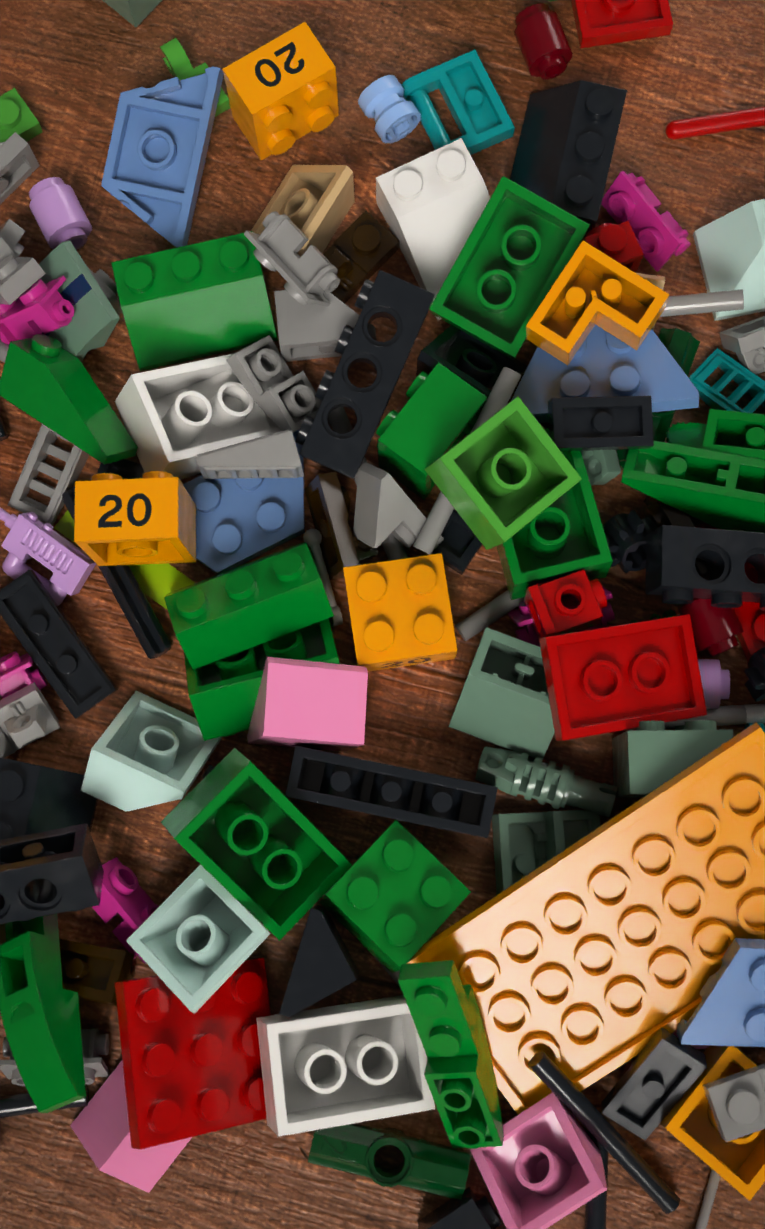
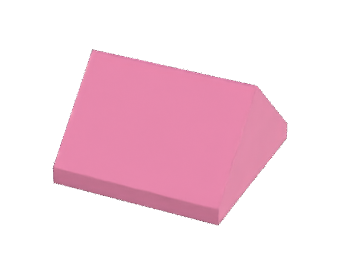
[247,657,368,752]
[70,1061,192,1193]
[469,1092,608,1229]

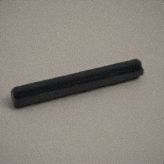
[62,486,171,659]

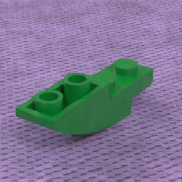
[0,913,86,1113]
[398,960,504,1149]

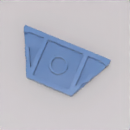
[101,66,224,248]
[511,324,699,424]
[183,429,305,575]
[677,938,765,1047]

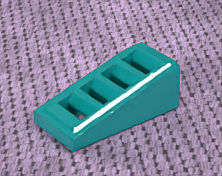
[689,348,765,415]

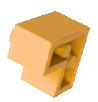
[526,240,670,366]

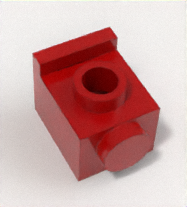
[584,221,644,273]
[524,569,607,638]

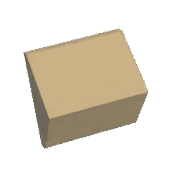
[251,165,355,257]

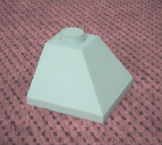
[693,199,765,321]
[81,691,223,812]
[126,864,271,1014]

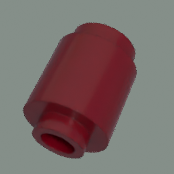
[514,3,573,80]
[678,598,744,657]

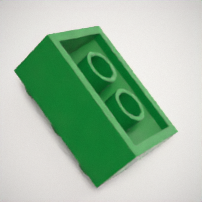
[111,231,278,371]
[164,542,334,670]
[184,619,340,741]

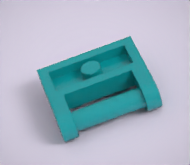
[402,50,515,155]

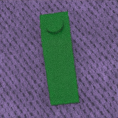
[0,334,138,465]
[621,440,765,533]

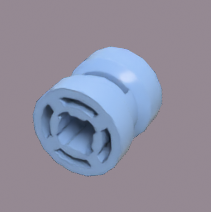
[358,75,421,144]

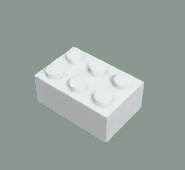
[256,995,435,1137]

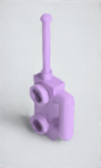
[0,507,96,605]

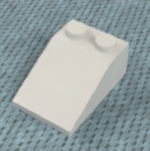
[376,138,490,321]
[115,353,283,480]

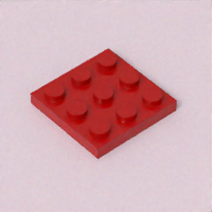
[115,958,271,1150]

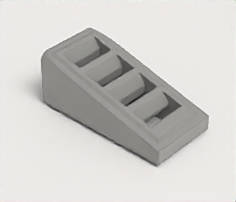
[8,424,90,525]
[195,429,304,479]

